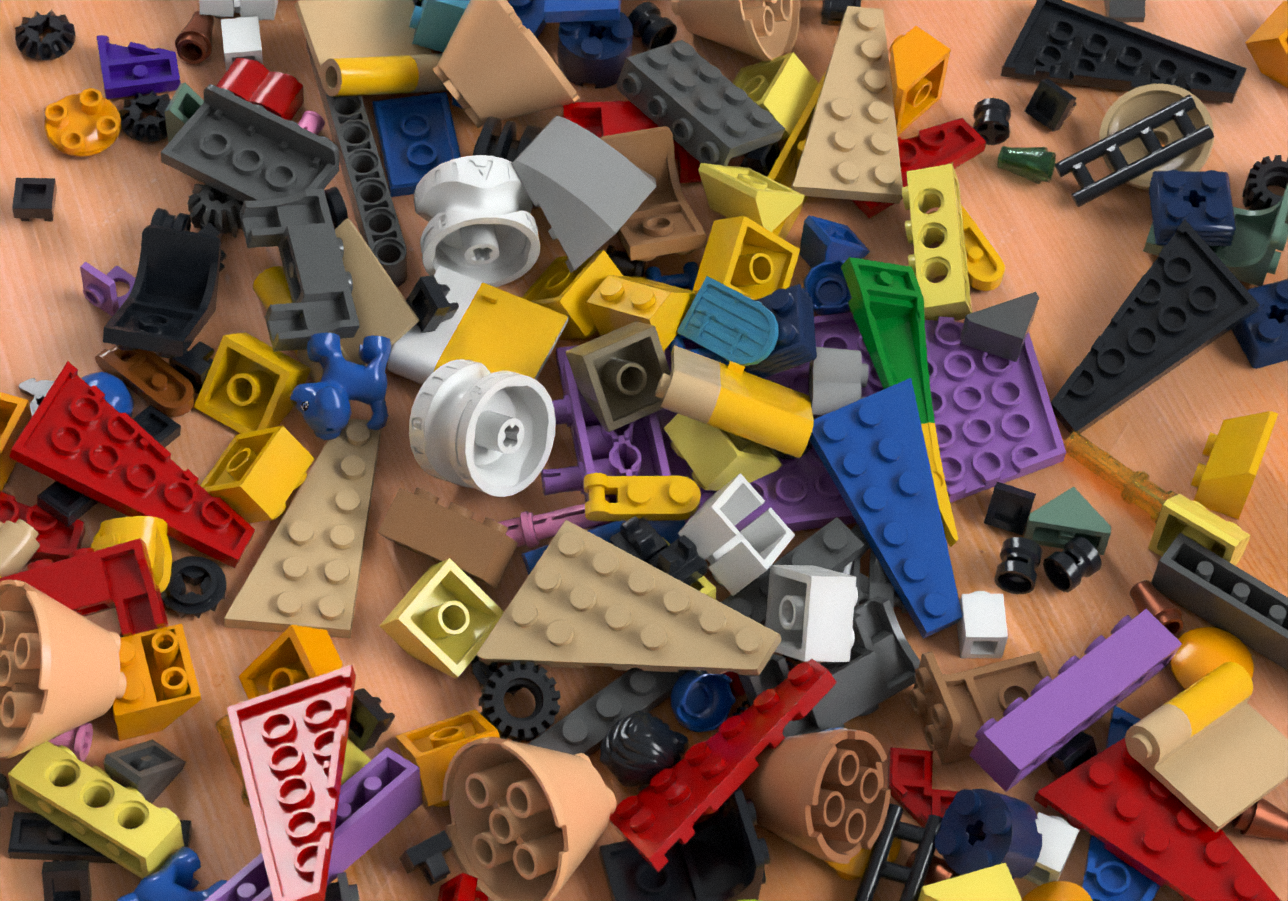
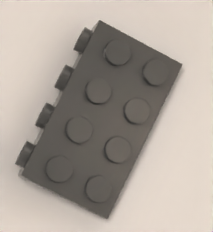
[617,40,785,166]
[161,84,339,203]

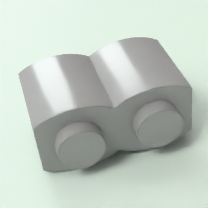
[808,347,869,419]

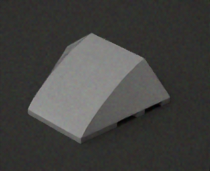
[511,116,656,273]

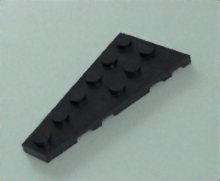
[1001,0,1247,103]
[1051,219,1260,438]

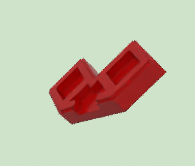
[888,747,959,828]

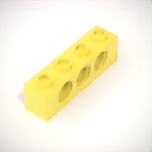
[902,164,972,321]
[8,741,184,879]

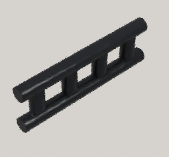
[1054,94,1214,207]
[854,804,942,901]

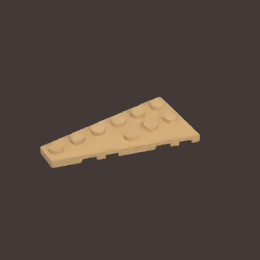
[791,6,903,203]
[224,418,382,638]

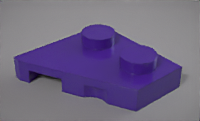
[96,35,181,99]

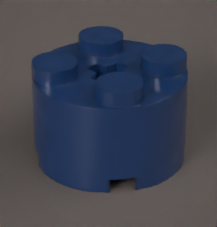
[558,11,633,89]
[935,789,1042,880]

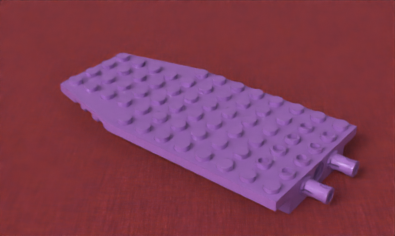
[541,312,1066,531]

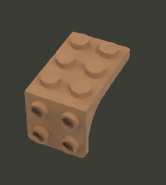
[600,126,707,261]
[910,651,1052,765]

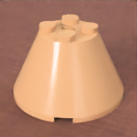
[432,0,580,128]
[671,0,800,62]
[0,580,126,758]
[443,737,616,901]

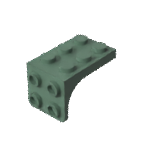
[1143,184,1288,286]

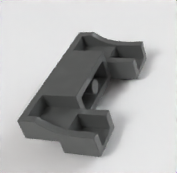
[239,189,360,352]
[738,596,920,737]

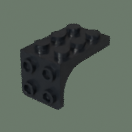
[103,225,221,358]
[599,787,770,901]

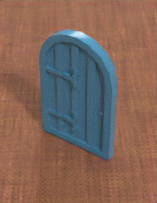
[677,276,779,366]

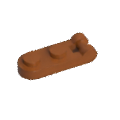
[95,346,195,417]

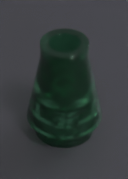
[997,146,1056,184]

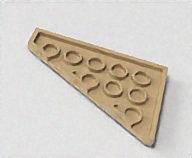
[476,520,782,676]

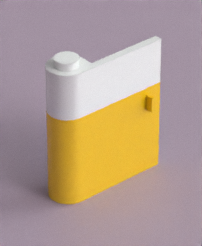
[388,265,569,385]

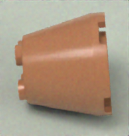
[738,728,891,864]

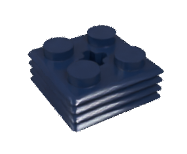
[1149,170,1236,246]
[1231,279,1288,369]
[744,284,817,378]

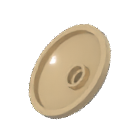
[1099,84,1214,190]

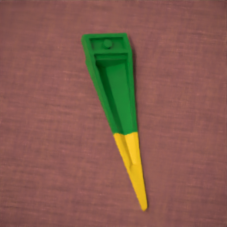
[841,257,958,547]

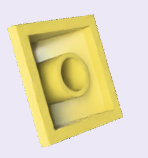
[698,163,805,232]

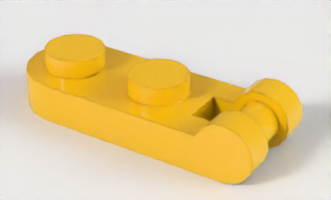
[927,204,1005,291]
[583,473,701,521]

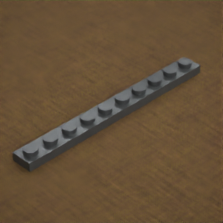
[529,517,865,757]

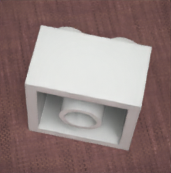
[766,565,858,662]

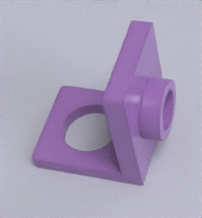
[80,262,136,317]

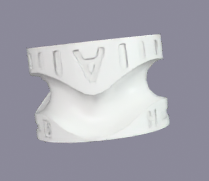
[414,155,540,287]
[409,359,556,497]

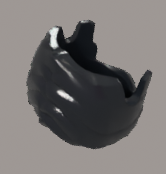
[600,710,689,791]

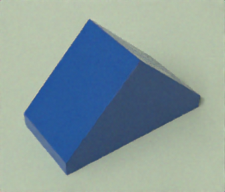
[799,215,870,268]

